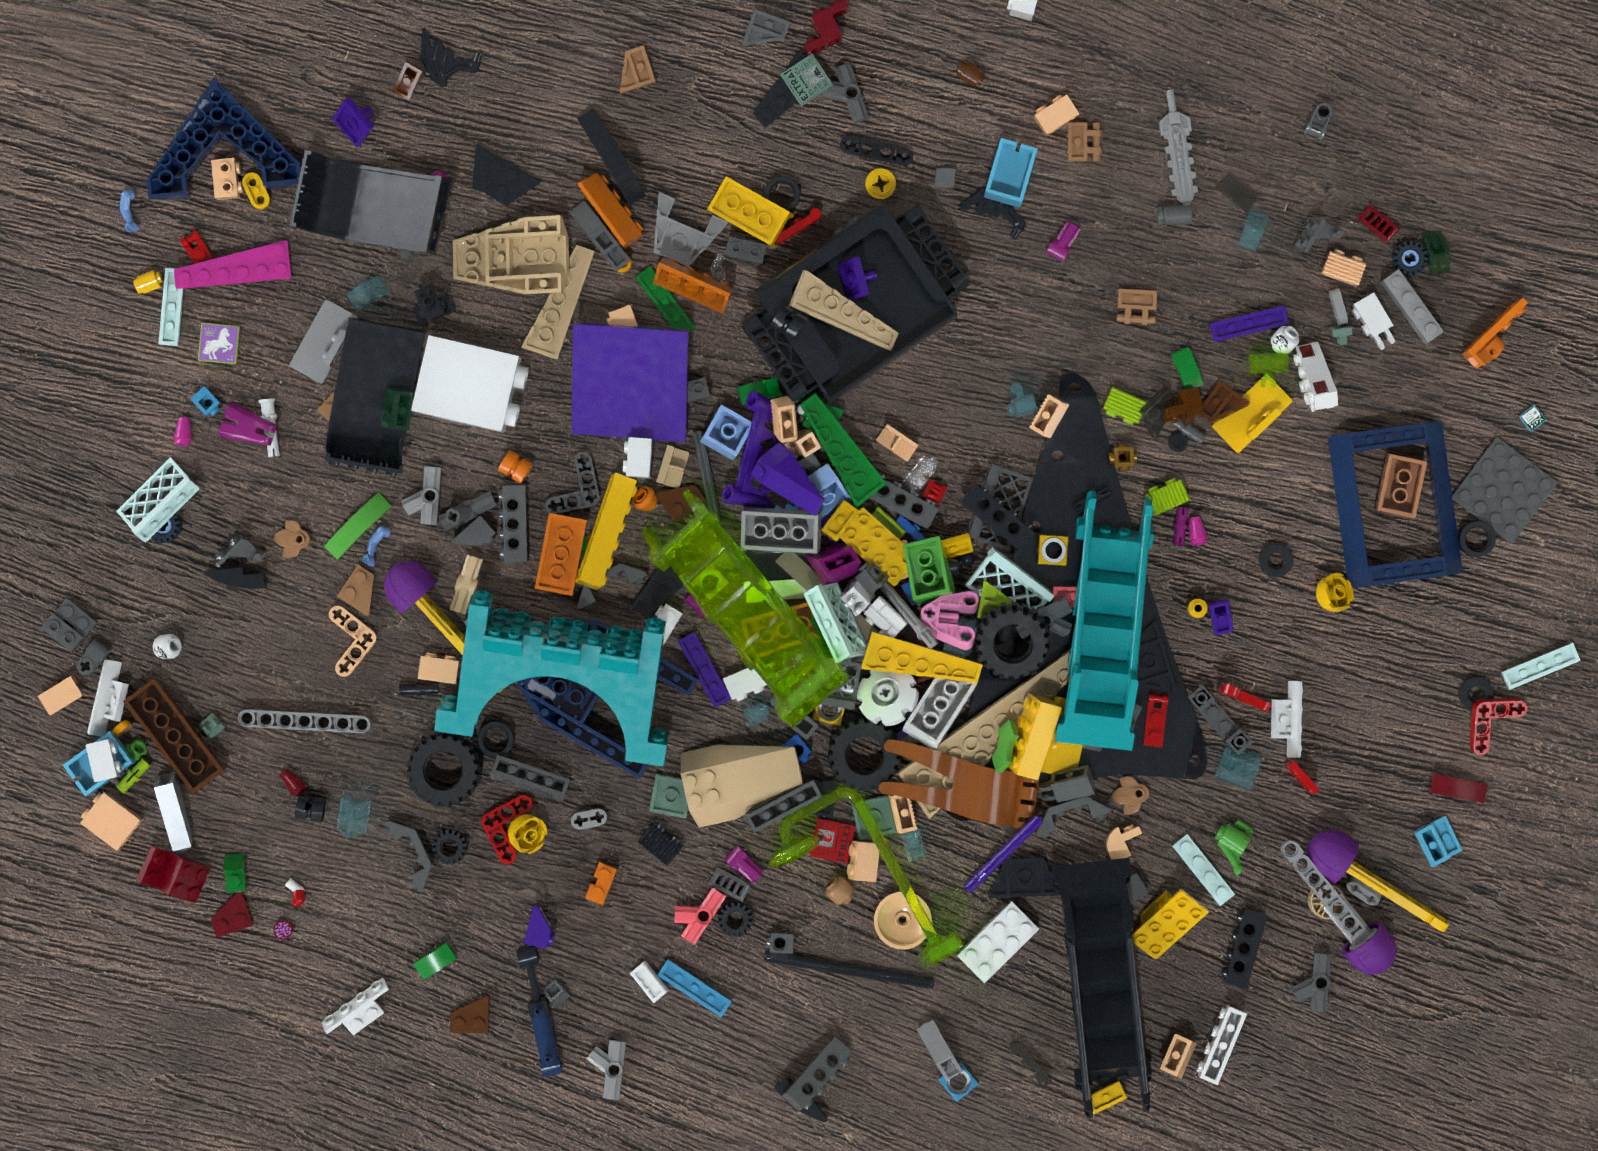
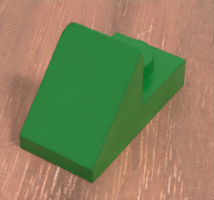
[223,853,246,893]

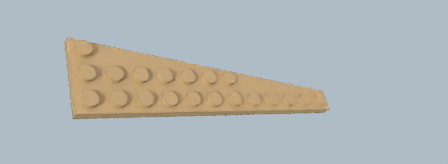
[897,648,1071,819]

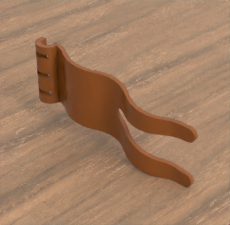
[878,739,1040,829]

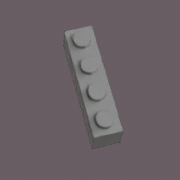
[1380,269,1444,344]

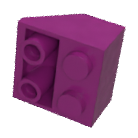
[806,541,861,586]

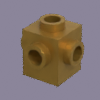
[1109,444,1137,471]

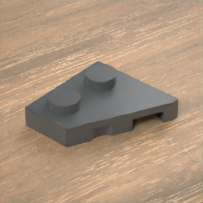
[742,9,791,45]

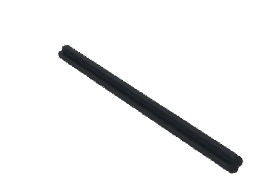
[764,951,934,989]

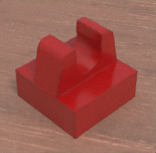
[922,479,947,505]

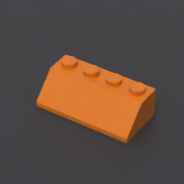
[578,173,643,250]

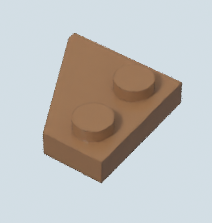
[620,45,656,94]
[337,564,375,617]

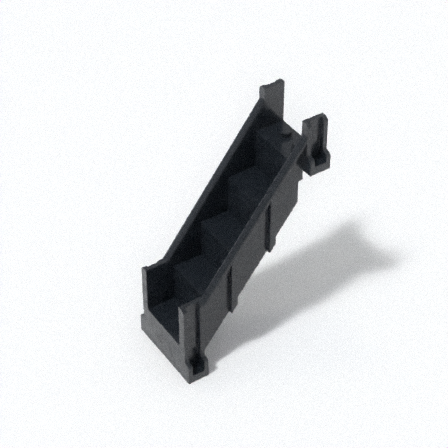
[1052,858,1152,1118]

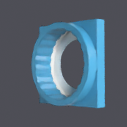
[938,1061,979,1102]

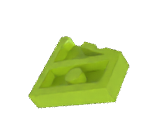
[977,581,1014,619]

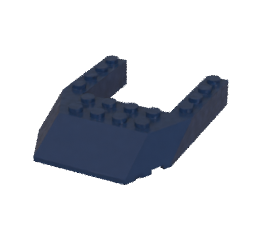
[517,618,699,779]

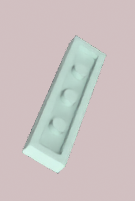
[158,268,184,346]
[1501,643,1581,690]
[1172,834,1235,906]

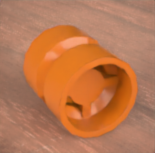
[498,450,533,484]

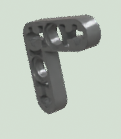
[545,452,600,514]

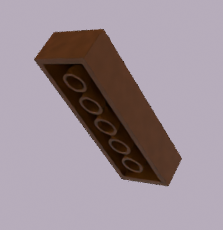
[123,678,226,794]

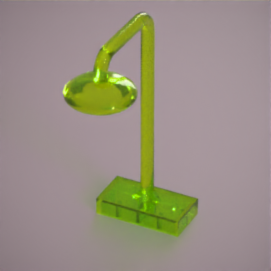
[768,787,963,970]

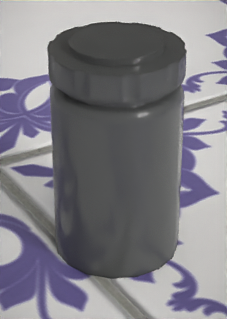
[1156,205,1192,225]

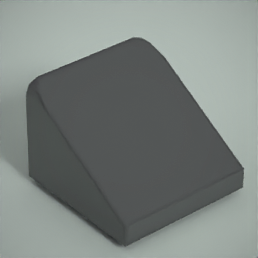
[935,168,956,189]
[541,978,570,1008]

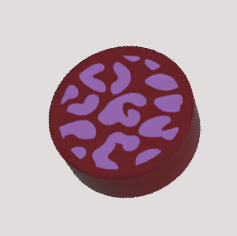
[273,920,293,940]

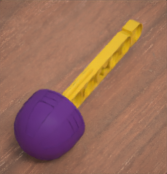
[384,561,506,693]
[1306,830,1450,932]

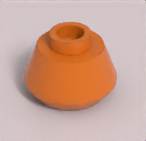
[633,486,657,512]

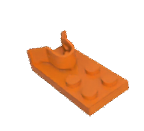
[1461,298,1528,368]
[535,513,587,596]

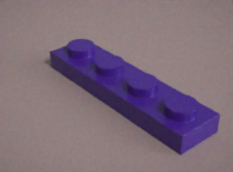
[1210,305,1289,343]
[678,632,731,708]

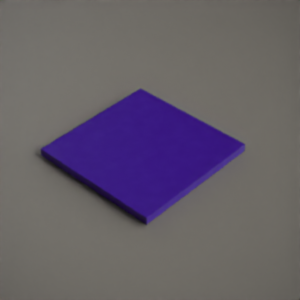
[572,322,689,442]

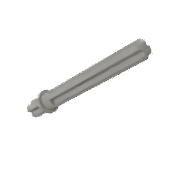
[880,581,937,648]

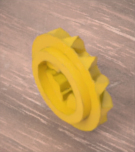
[865,168,896,199]

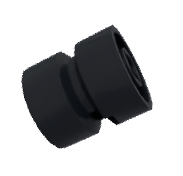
[771,304,807,340]
[295,794,327,823]

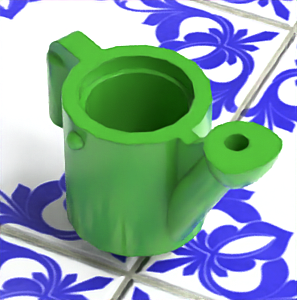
[1214,819,1253,876]

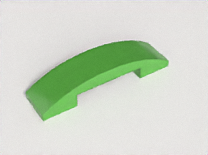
[324,492,392,560]

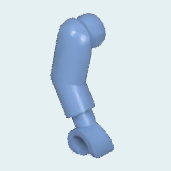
[120,189,139,233]
[363,525,391,567]

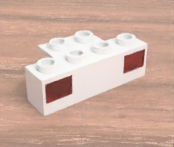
[1293,342,1338,412]

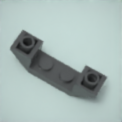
[577,564,648,612]
[1188,685,1253,755]
[1035,796,1111,838]
[385,820,433,892]

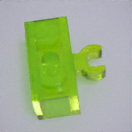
[1247,353,1289,387]

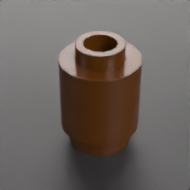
[956,61,986,87]

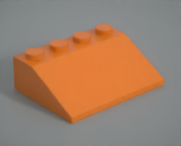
[653,257,734,314]

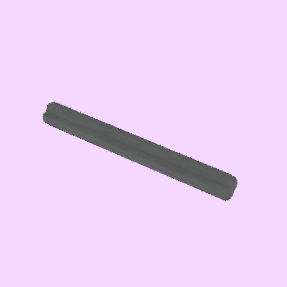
[693,430,721,525]

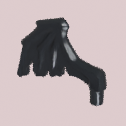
[419,28,483,87]
[958,187,1026,240]

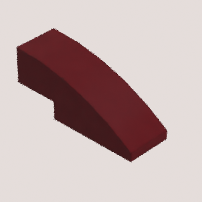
[1429,773,1488,803]

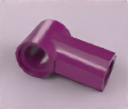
[1046,221,1081,262]
[724,845,764,883]

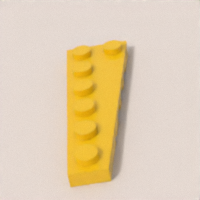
[860,631,983,683]

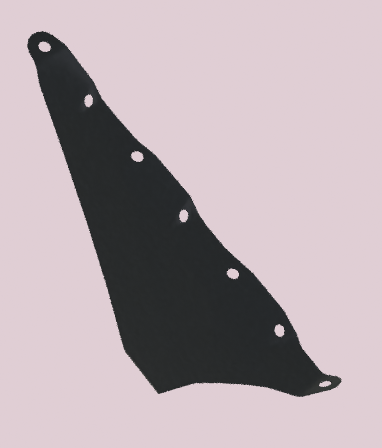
[945,373,1207,821]

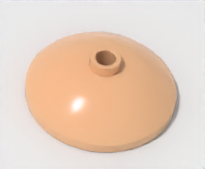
[874,891,932,949]

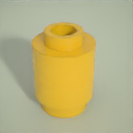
[133,269,164,294]
[1187,599,1208,618]

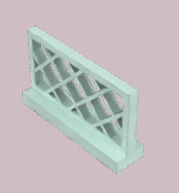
[116,457,200,543]
[965,547,1054,609]
[803,583,867,663]

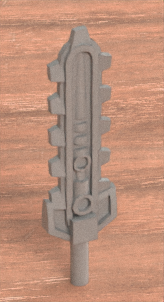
[1159,89,1198,205]

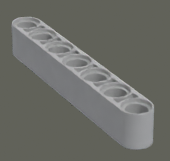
[238,709,372,733]

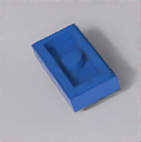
[896,515,926,541]

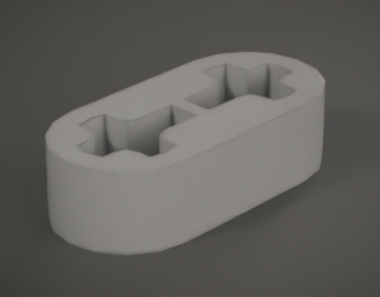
[1329,288,1348,326]
[571,808,607,830]
[1347,876,1382,906]

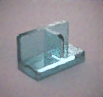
[336,795,371,839]

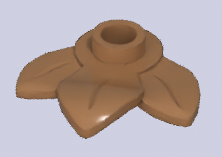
[274,520,311,558]
[1111,776,1150,815]

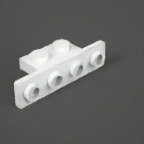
[87,659,129,737]
[1271,681,1303,758]
[321,978,389,1035]

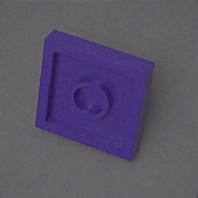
[332,97,375,147]
[837,257,877,301]

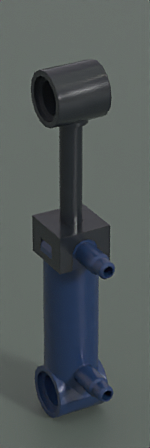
[516,946,562,1077]

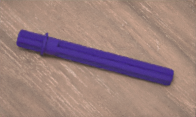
[964,815,1043,893]

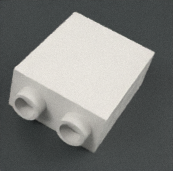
[411,335,529,433]

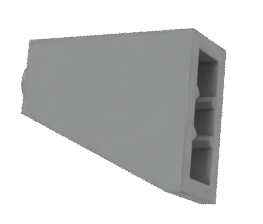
[916,1020,963,1081]

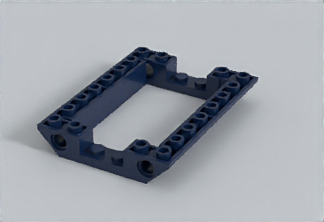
[1327,421,1463,588]

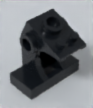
[413,284,456,326]

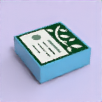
[1519,405,1546,432]

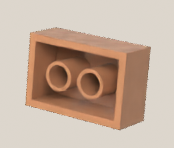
[1374,454,1427,519]

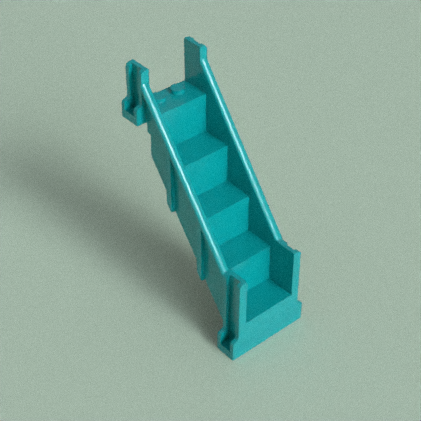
[1054,490,1154,751]

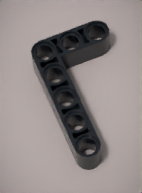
[577,108,646,206]

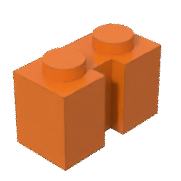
[585,861,618,905]

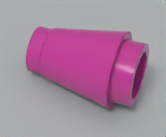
[173,417,192,446]
[1189,517,1208,546]

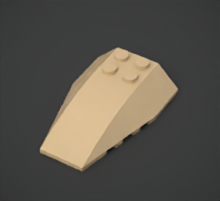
[453,215,569,294]
[681,744,804,828]

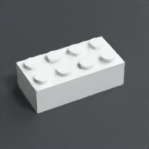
[902,678,977,750]
[957,901,1039,983]

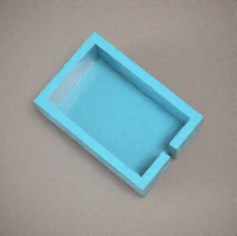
[984,138,1038,208]
[63,731,136,796]

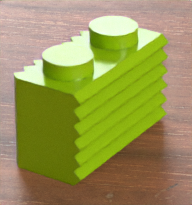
[1102,387,1148,426]
[1145,478,1190,516]

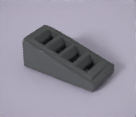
[708,867,751,902]

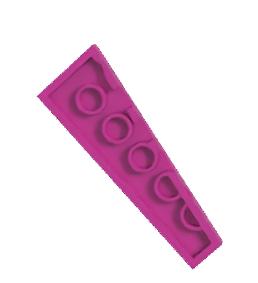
[174,240,291,289]

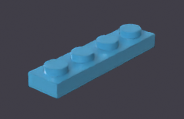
[657,959,732,1018]

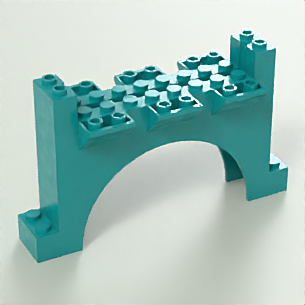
[434,590,670,767]

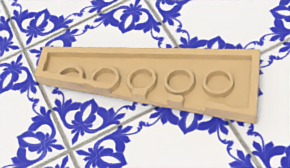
[521,245,595,360]
[789,270,898,351]

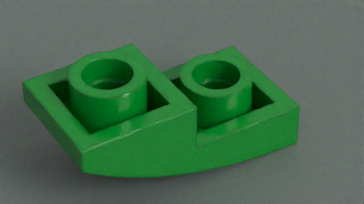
[1171,347,1204,390]
[737,378,781,406]
[413,942,458,980]

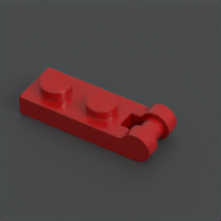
[775,208,821,246]
[179,230,214,264]
[1143,692,1169,747]

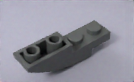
[569,201,631,272]

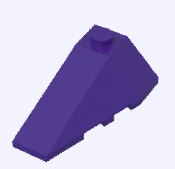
[751,443,825,516]

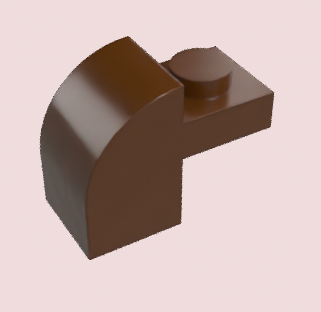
[1162,387,1202,426]

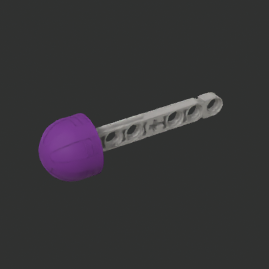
[1280,840,1397,975]

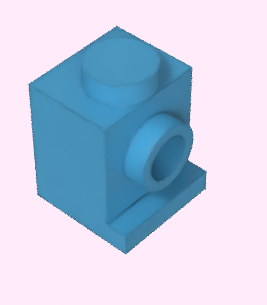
[191,386,222,417]

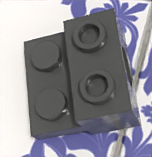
[41,598,98,652]

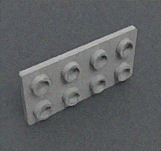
[289,300,359,384]

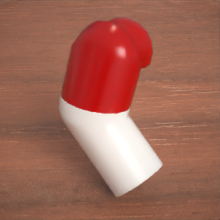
[285,878,305,907]

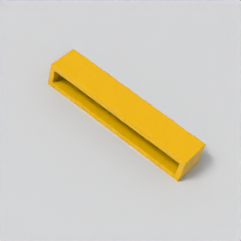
[575,473,637,590]

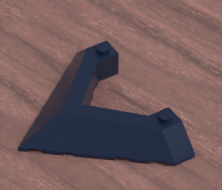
[147,77,301,200]

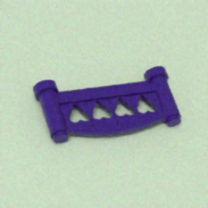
[722,391,781,508]

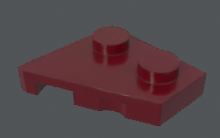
[211,892,254,938]

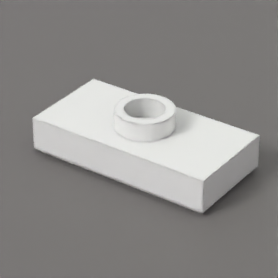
[630,960,669,1003]

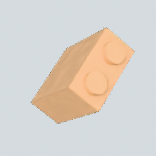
[80,792,143,851]

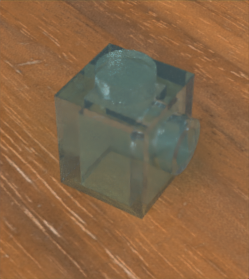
[743,702,770,727]
[901,829,927,862]

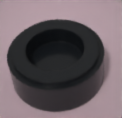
[1168,433,1188,452]

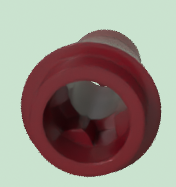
[280,769,307,797]

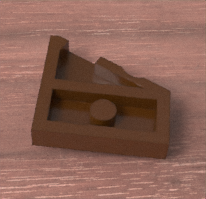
[1198,381,1250,424]
[450,996,489,1033]

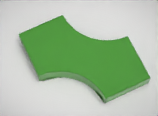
[991,719,1019,773]

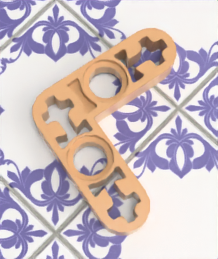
[329,606,377,677]

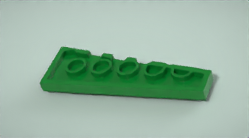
[800,393,887,507]

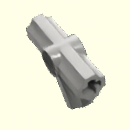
[401,466,442,525]
[587,1040,626,1100]

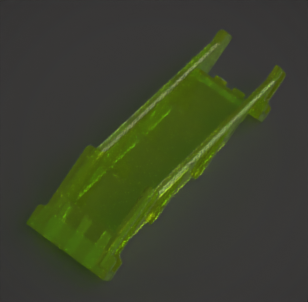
[642,490,849,728]

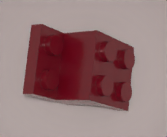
[804,0,849,56]
[136,846,210,903]

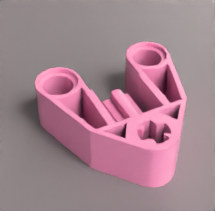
[920,591,979,650]

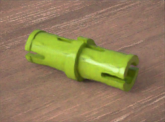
[116,758,151,794]

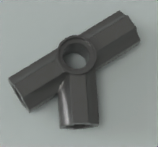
[822,63,869,123]
[438,491,498,531]
[1014,596,1073,639]
[1291,953,1331,1012]

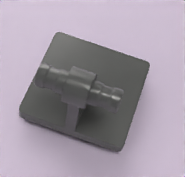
[1292,217,1344,253]
[215,533,263,567]

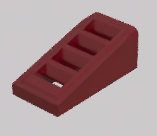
[1357,204,1400,244]

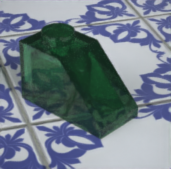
[1422,230,1450,275]

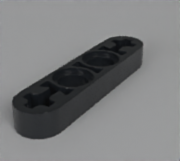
[840,136,913,166]

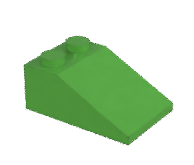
[903,536,955,604]

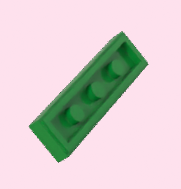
[635,266,696,333]

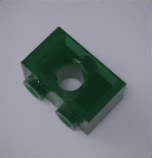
[381,387,414,430]

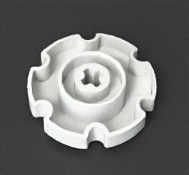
[857,670,919,726]

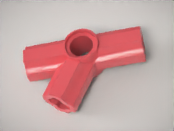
[674,887,727,945]

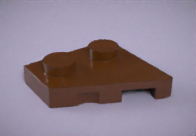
[655,485,706,523]

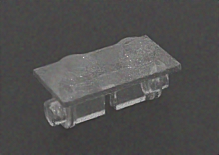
[903,453,939,492]

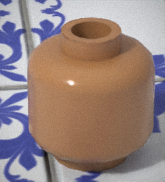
[825,876,854,905]

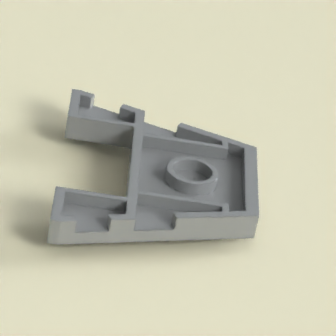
[654,192,728,266]

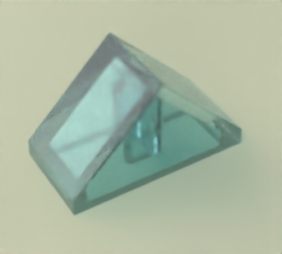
[1237,209,1269,251]
[347,276,389,312]

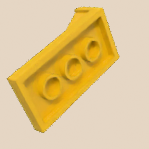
[707,176,794,248]

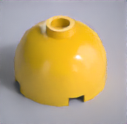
[1315,573,1354,612]
[508,814,547,854]

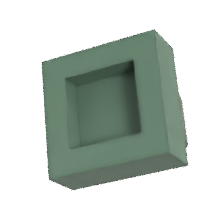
[1330,324,1352,345]
[198,713,226,740]

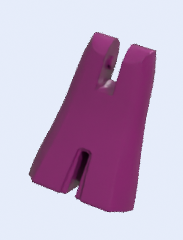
[219,402,277,446]

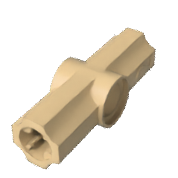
[450,555,483,615]

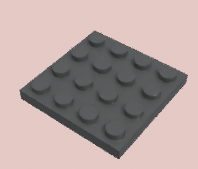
[1452,437,1558,544]

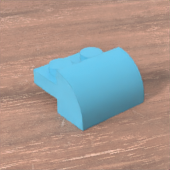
[1414,816,1462,867]

